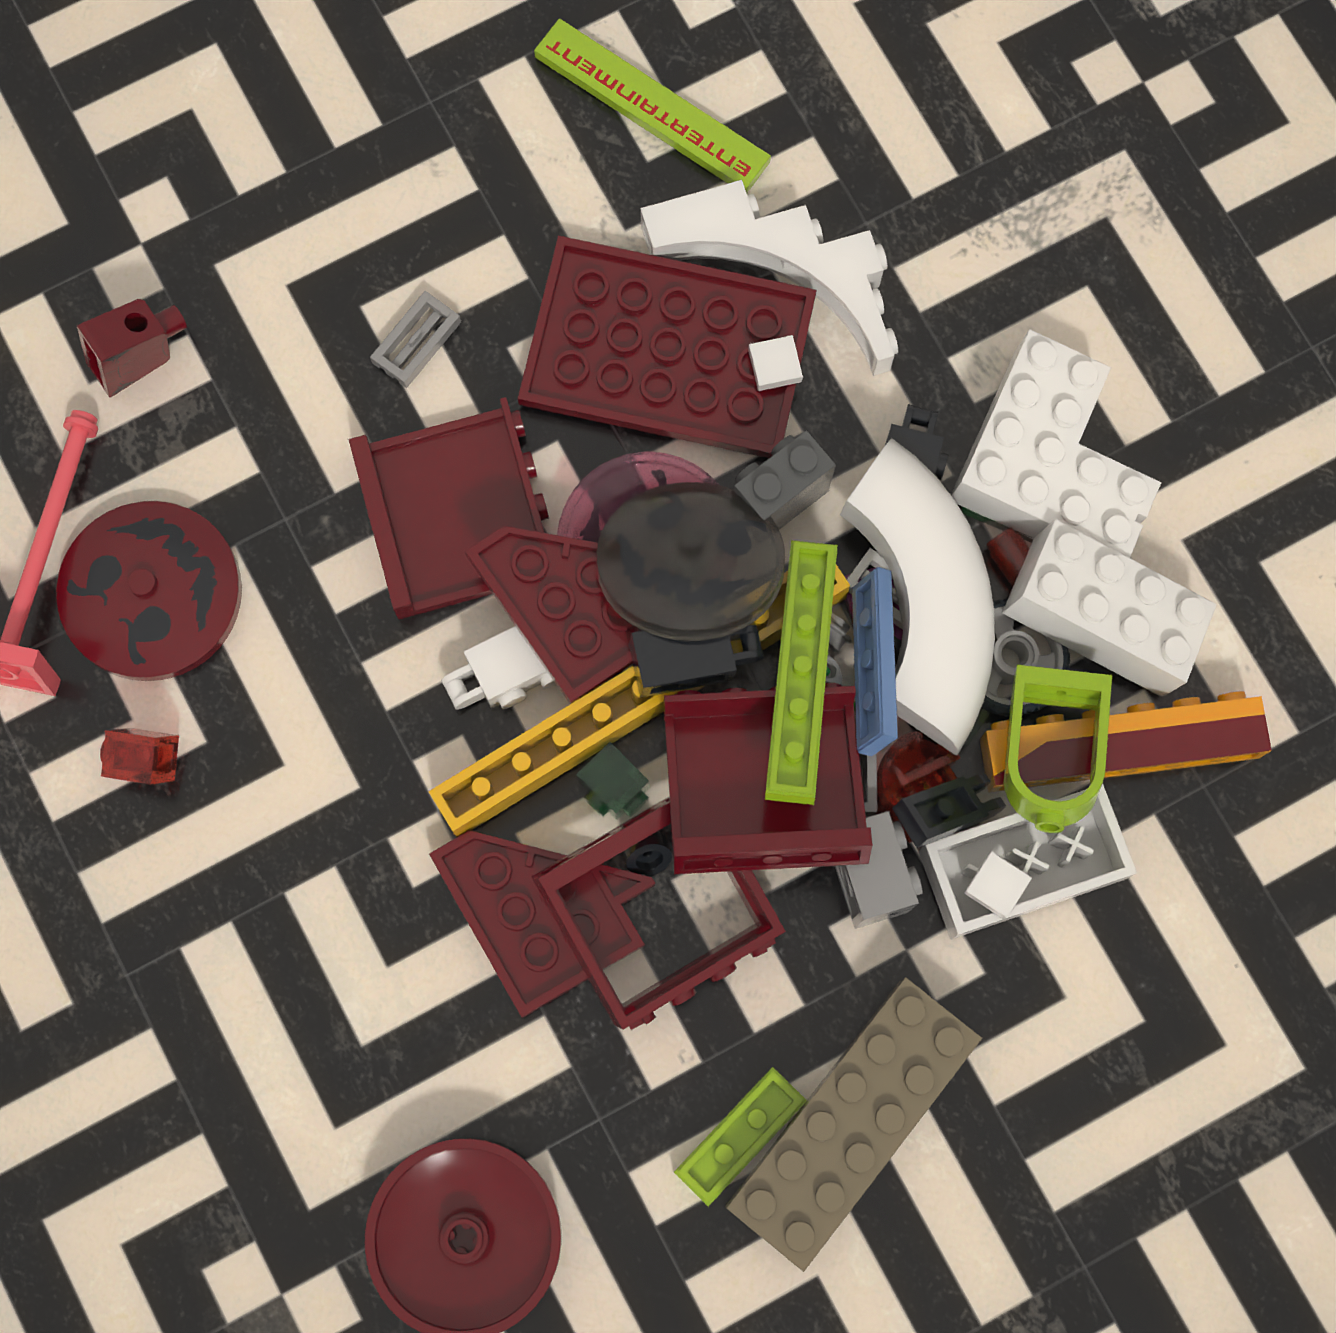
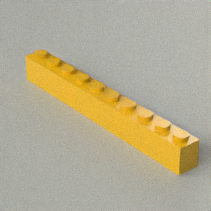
[428,565,850,837]

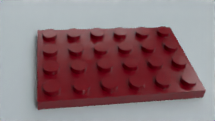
[518,235,817,458]

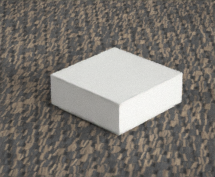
[748,335,803,391]
[964,851,1032,920]

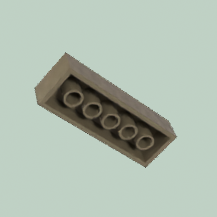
[725,977,982,1272]

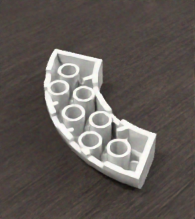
[840,438,995,755]

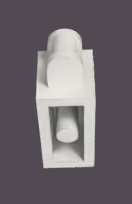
[441,626,556,710]

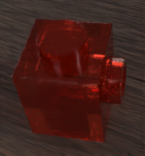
[100,728,179,784]

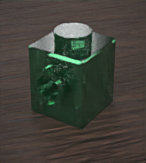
[577,742,650,820]

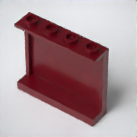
[348,397,549,619]
[664,683,873,874]

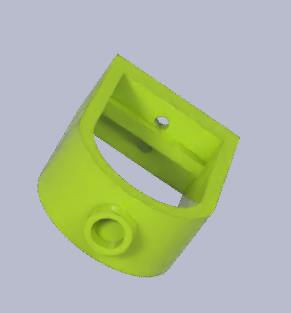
[1004,664,1112,833]

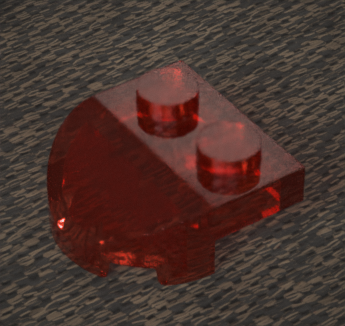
[877,732,960,843]

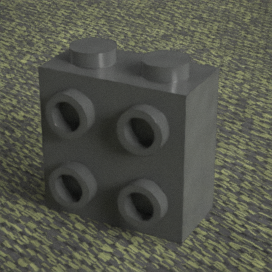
[731,430,836,545]

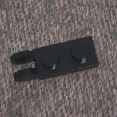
[892,773,1006,848]

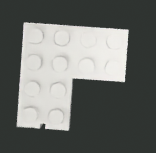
[951,329,1161,558]

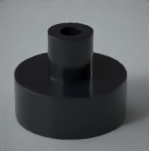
[623,832,672,876]

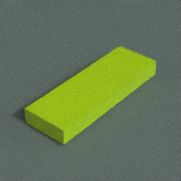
[674,1067,807,1206]

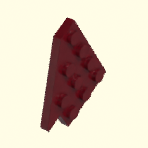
[465,526,692,704]
[429,830,655,1018]

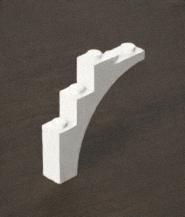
[640,180,898,376]

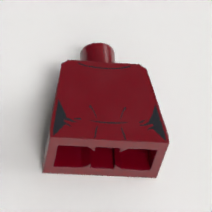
[77,299,187,398]

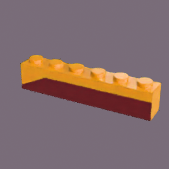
[980,691,1272,793]

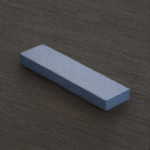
[852,567,898,756]

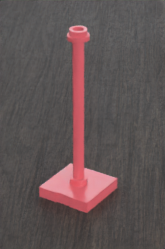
[0,410,98,697]

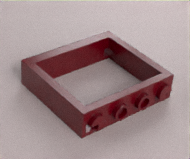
[531,797,786,1031]

